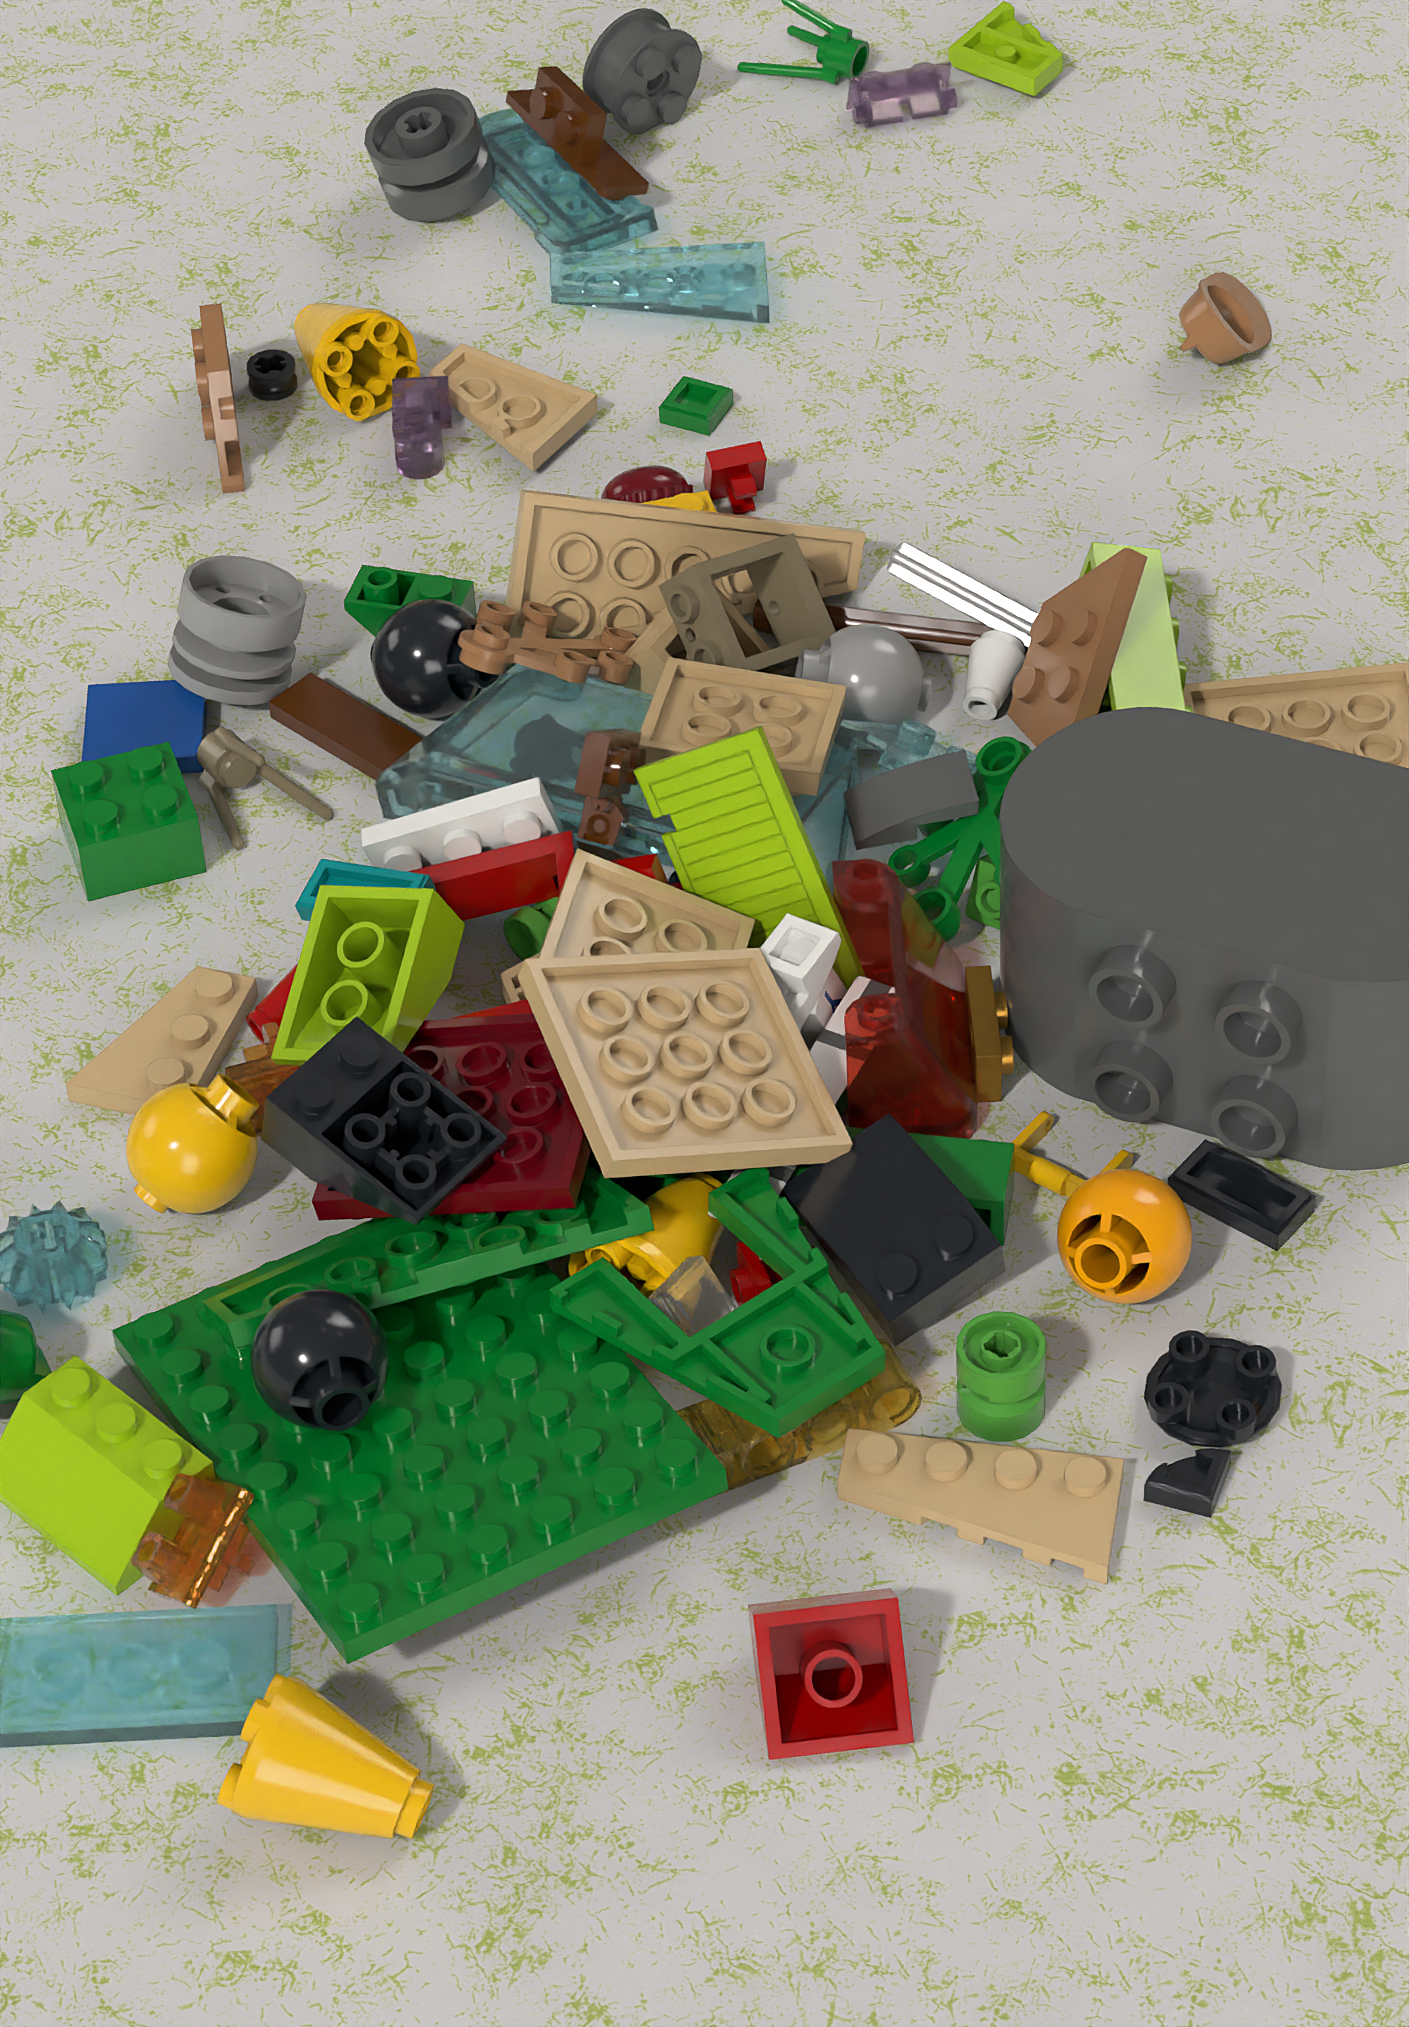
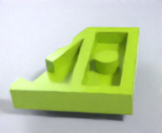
[948,1,1063,96]

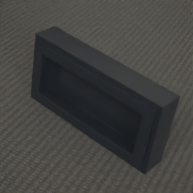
[1168,1139,1316,1251]

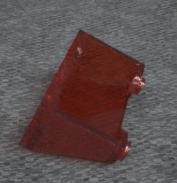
[832,859,978,1139]

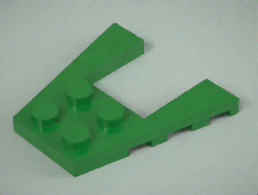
[549,1167,886,1438]

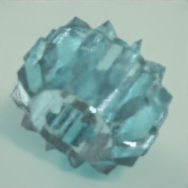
[0,1200,108,1314]

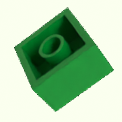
[51,741,207,902]

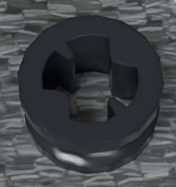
[246,349,298,401]

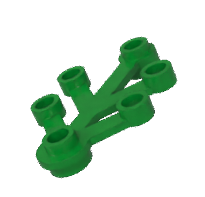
[888,736,1032,944]

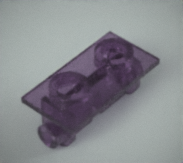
[846,61,957,128]

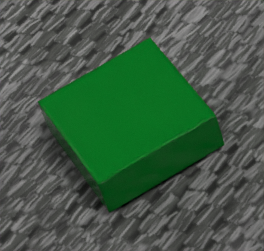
[659,376,734,436]

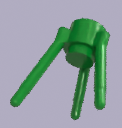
[737,0,869,85]

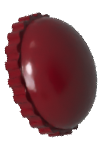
[601,465,693,503]

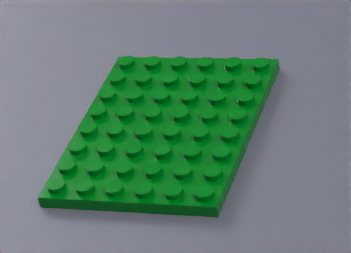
[112,1217,728,1664]

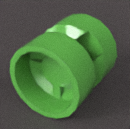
[956,1311,1046,1442]

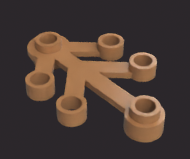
[458,600,637,684]

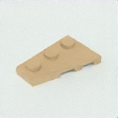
[66,966,259,1115]

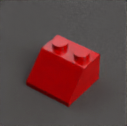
[748,1588,914,1760]

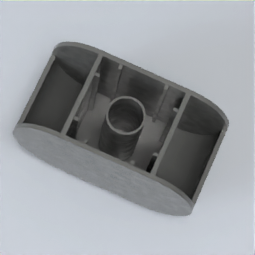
[1000,707,1409,1171]

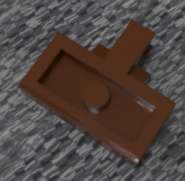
[574,728,646,846]

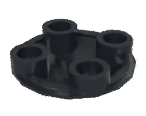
[1144,1330,1282,1448]

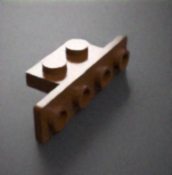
[506,66,649,201]

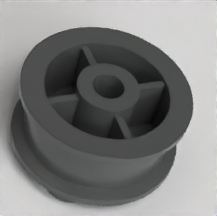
[582,8,702,134]

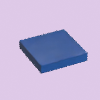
[82,680,208,774]

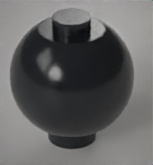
[370,599,499,718]
[250,1289,390,1431]

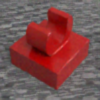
[703,441,767,515]

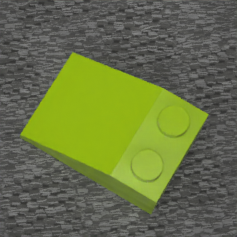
[271,885,465,1066]

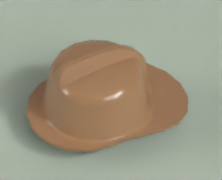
[1179,272,1272,365]

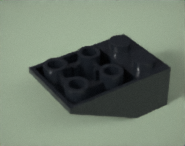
[261,1016,507,1226]

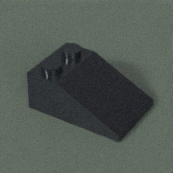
[781,1113,1006,1347]

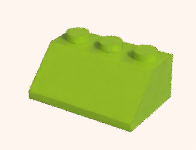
[0,1355,222,1596]

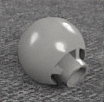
[794,624,931,743]

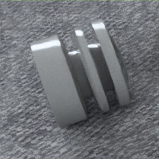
[168,555,307,705]

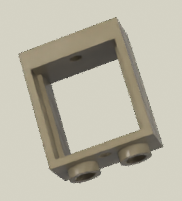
[658,533,836,673]

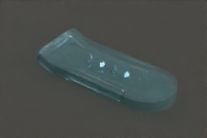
[479,109,658,262]

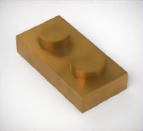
[964,965,1014,1103]

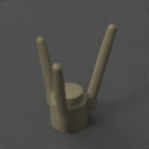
[197,727,333,850]

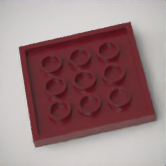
[312,1013,592,1221]

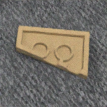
[429,343,598,472]

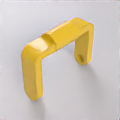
[1011,1111,1134,1197]

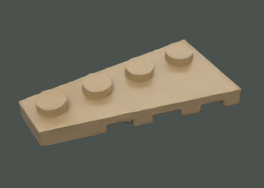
[837,1428,1124,1585]

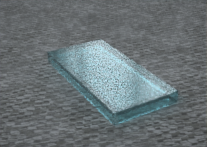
[0,1604,279,1748]

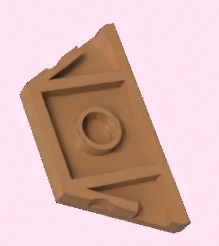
[191,303,245,494]
[1007,548,1148,747]

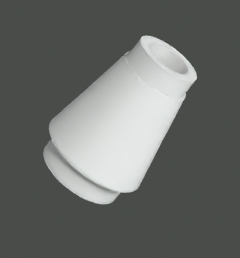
[962,630,1025,720]

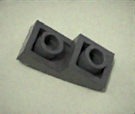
[843,750,979,850]

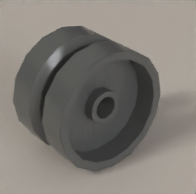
[364,88,496,222]

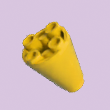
[294,303,420,421]
[568,1172,725,1330]
[217,1673,435,1840]

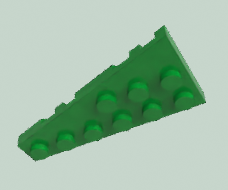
[202,1164,655,1348]

